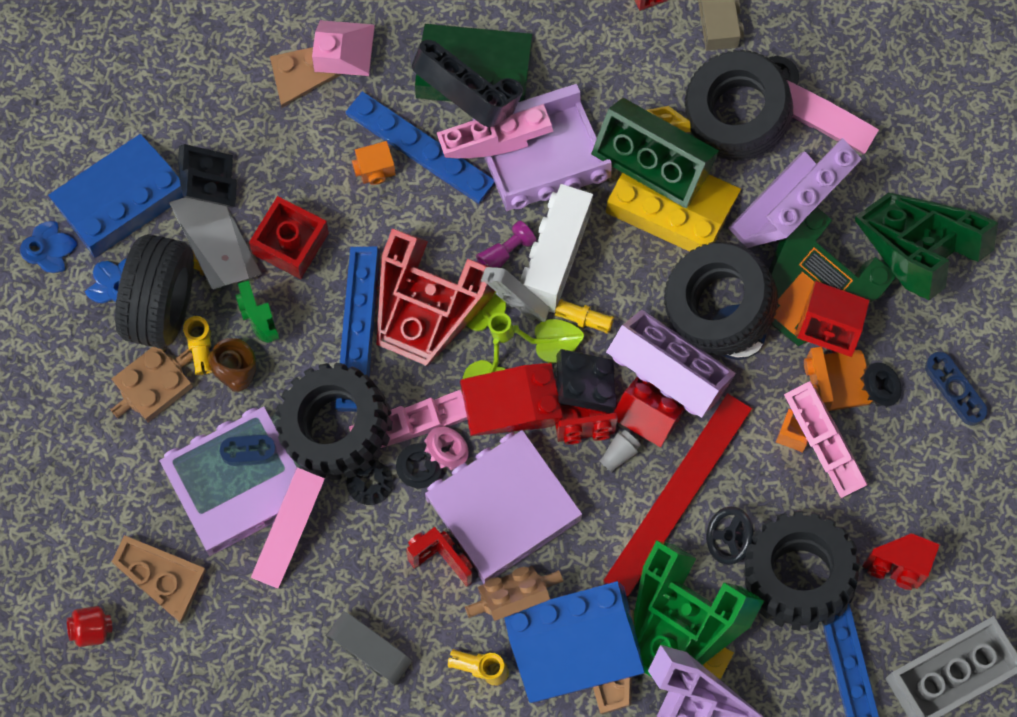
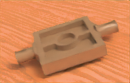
[110,347,193,423]
[464,566,563,621]

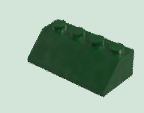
[591,98,719,208]

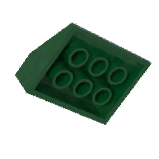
[415,24,532,102]

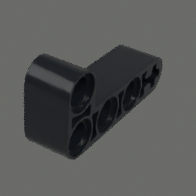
[412,40,523,127]

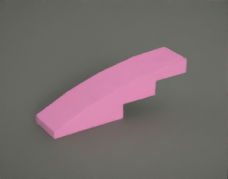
[787,80,879,154]
[784,381,868,498]
[349,389,467,448]
[251,467,325,588]

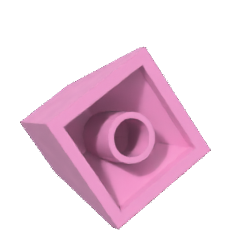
[312,20,375,76]

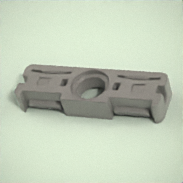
[481,267,550,322]

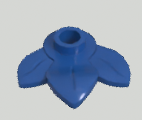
[20,221,77,273]
[85,258,127,304]

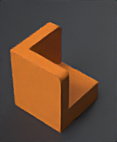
[776,409,808,452]

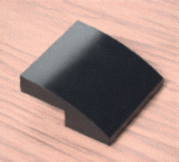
[178,144,237,208]

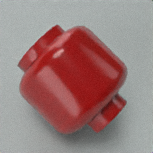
[67,606,112,647]

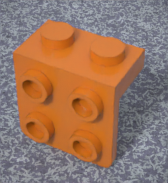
[804,347,873,411]

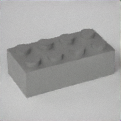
[885,616,1017,717]

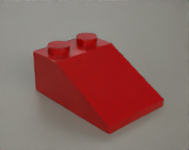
[460,363,563,436]

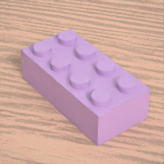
[606,310,736,418]

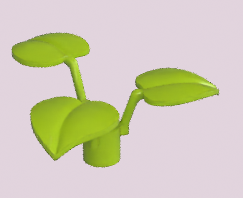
[463,291,584,379]

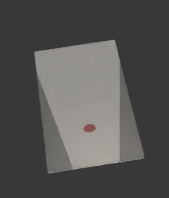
[169,198,261,289]

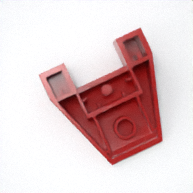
[376,229,495,366]

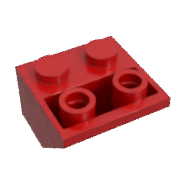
[795,281,870,357]
[614,376,686,447]
[862,533,940,590]

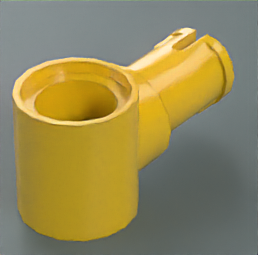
[183,316,212,375]
[448,649,509,686]

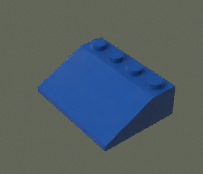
[48,134,185,258]
[504,581,645,703]

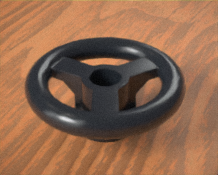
[706,506,754,565]

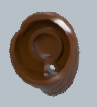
[208,338,256,393]

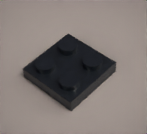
[556,349,616,413]

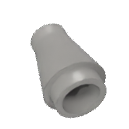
[599,430,641,473]

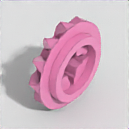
[424,427,469,470]

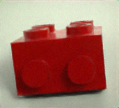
[406,527,473,587]

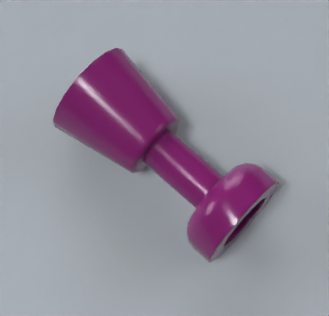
[476,220,536,268]

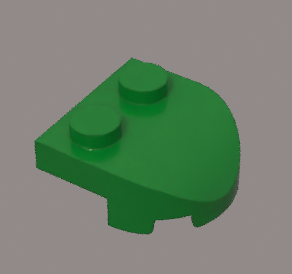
[235,280,279,343]

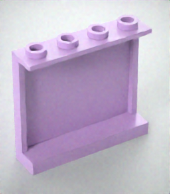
[472,84,611,211]
[728,138,862,248]
[425,430,582,584]

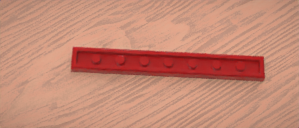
[603,393,752,598]

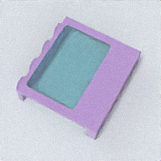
[159,407,297,557]

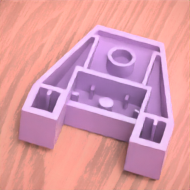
[648,645,763,717]

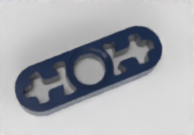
[925,352,987,426]

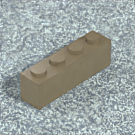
[698,0,744,51]

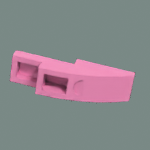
[437,104,553,158]

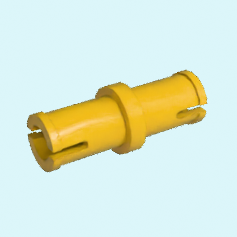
[555,299,614,334]

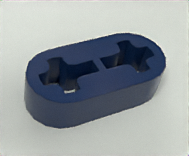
[219,435,277,466]

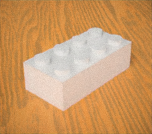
[520,184,593,313]

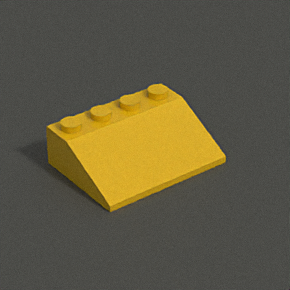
[606,173,741,252]

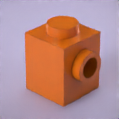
[352,141,395,185]

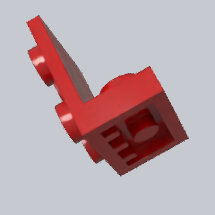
[555,405,617,445]

